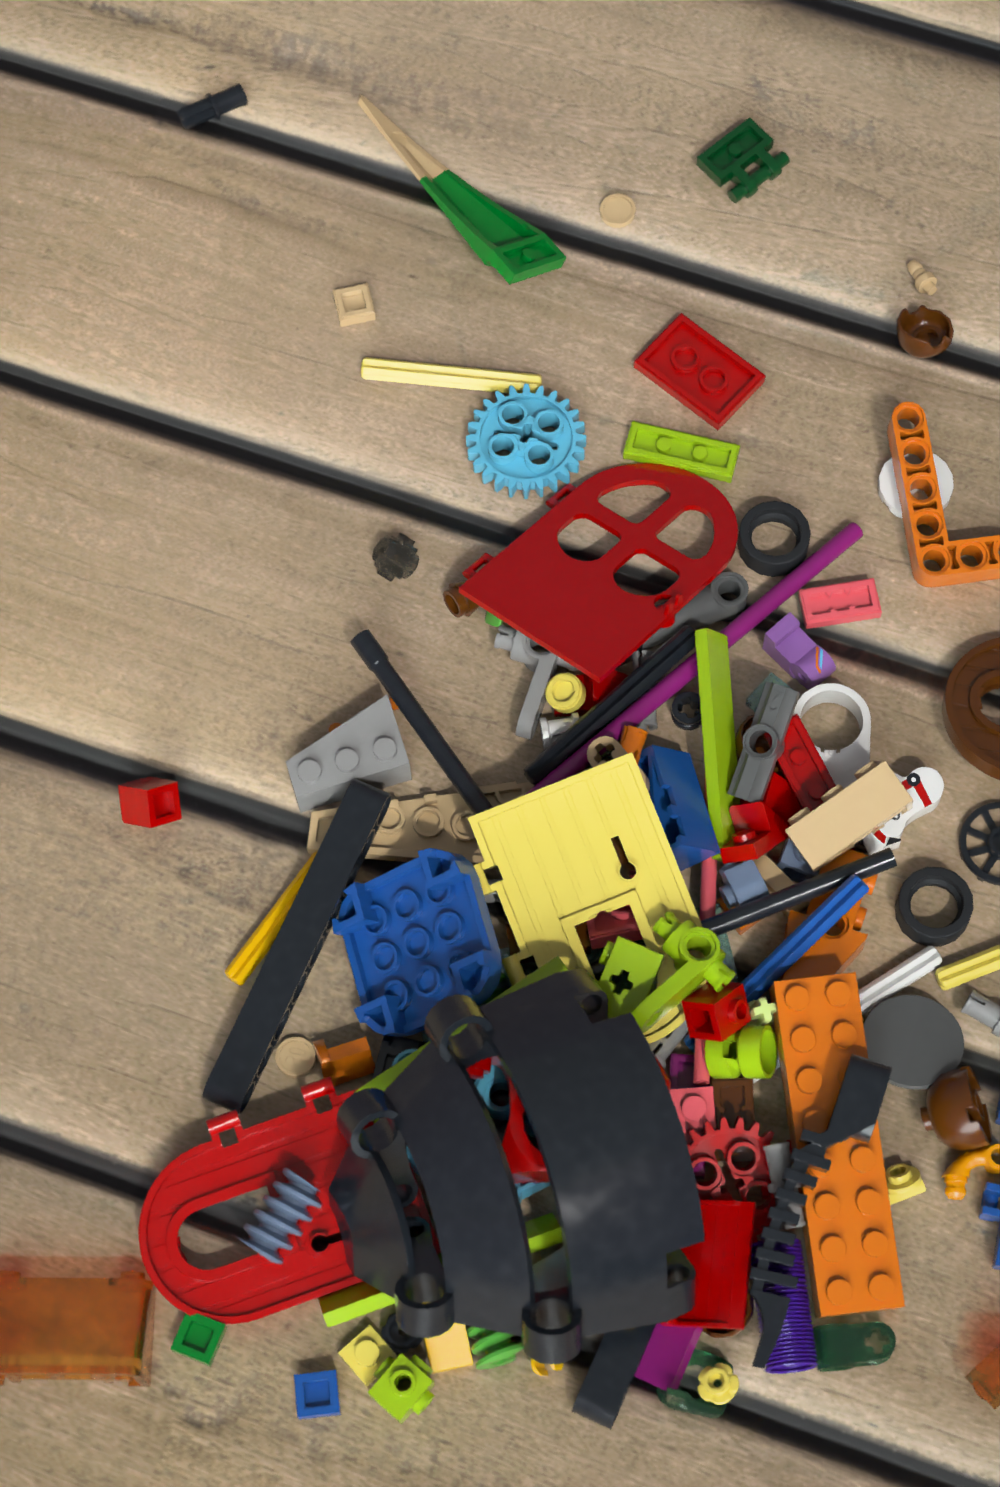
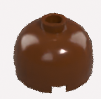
[920,1066,992,1150]

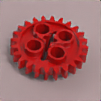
[687,1115,793,1243]

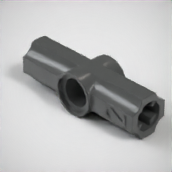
[727,681,800,802]

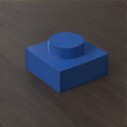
[294,1370,341,1420]

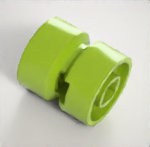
[705,1025,777,1079]

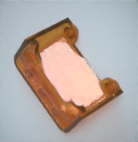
[0,1270,156,1387]

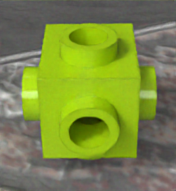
[367,1353,435,1425]

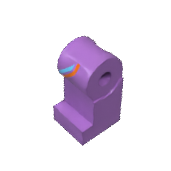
[762,612,836,690]

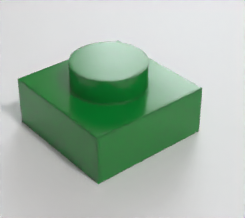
[170,1313,227,1367]

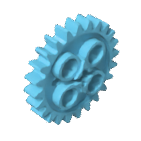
[466,384,586,499]

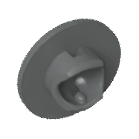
[864,995,964,1090]

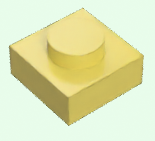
[338,1325,398,1387]

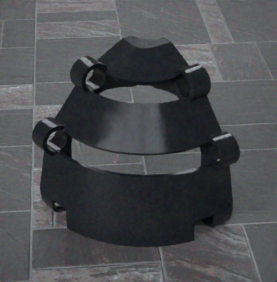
[329,969,705,1365]

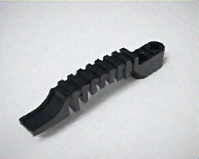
[749,1054,892,1369]

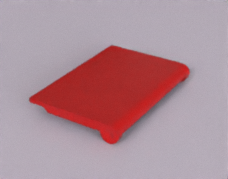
[660,1200,756,1330]

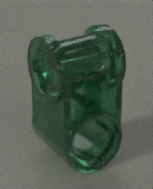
[813,1321,896,1372]

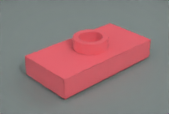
[798,578,882,629]

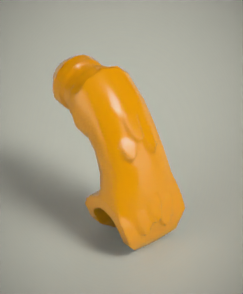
[942,1144,1000,1200]

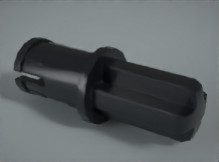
[177,83,248,129]

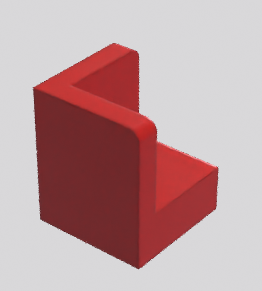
[118,777,182,828]

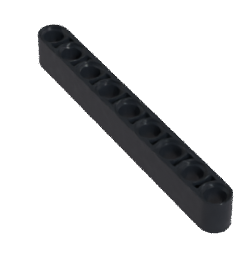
[202,779,392,1115]

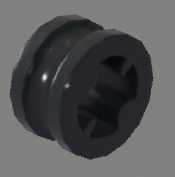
[671,692,702,730]

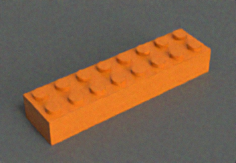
[769,972,905,1319]

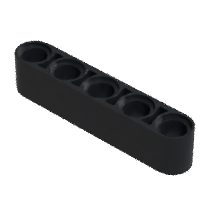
[572,1323,657,1429]

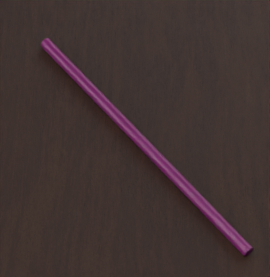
[523,522,863,796]

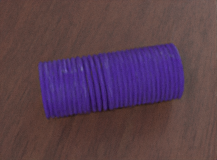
[750,1238,819,1374]

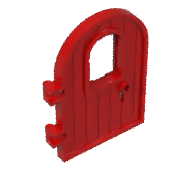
[139,1076,441,1324]

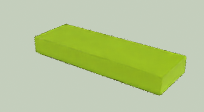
[623,421,740,483]

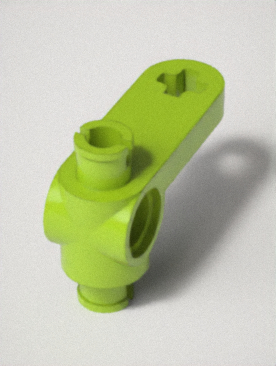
[632,911,736,1033]

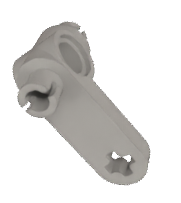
[494,624,576,740]

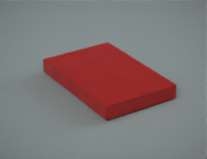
[634,313,766,431]

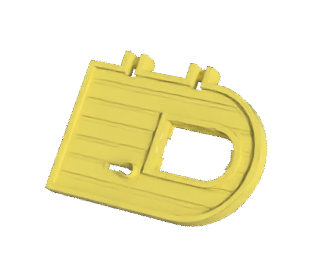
[468,752,706,1044]

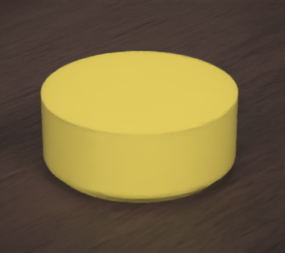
[545,673,586,714]

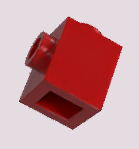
[681,982,751,1042]

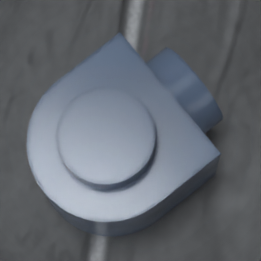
[776,837,820,882]
[719,860,769,909]

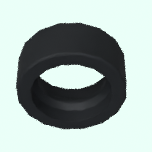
[737,501,811,577]
[895,867,974,946]

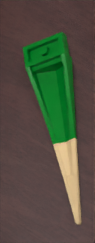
[358,95,567,285]

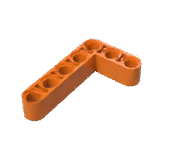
[887,402,1000,588]

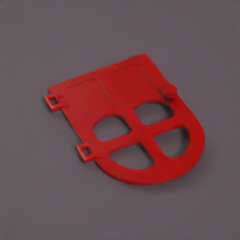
[459,463,738,683]

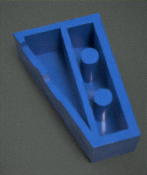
[638,745,721,872]

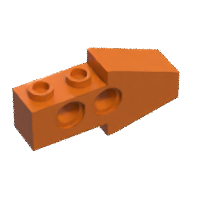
[781,850,879,980]

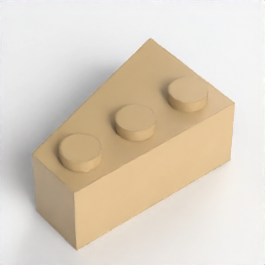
[785,761,913,873]

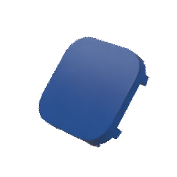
[332,848,502,1037]

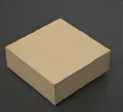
[332,283,376,327]

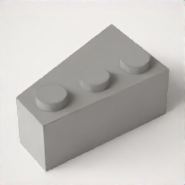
[286,694,412,813]

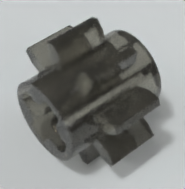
[372,533,419,582]

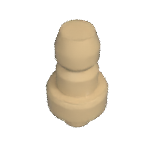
[907,260,937,295]

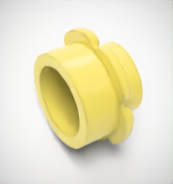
[697,1363,739,1405]

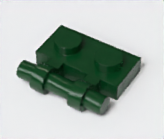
[696,117,790,203]

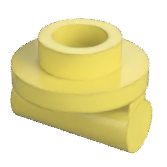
[885,1163,926,1205]

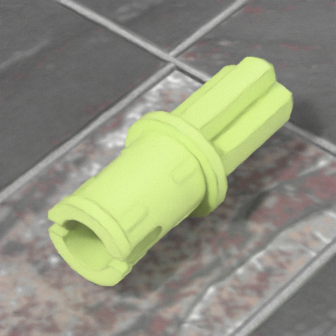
[740,997,777,1030]

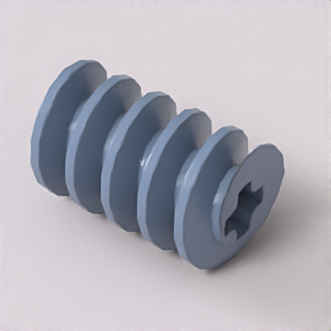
[238,1167,323,1265]

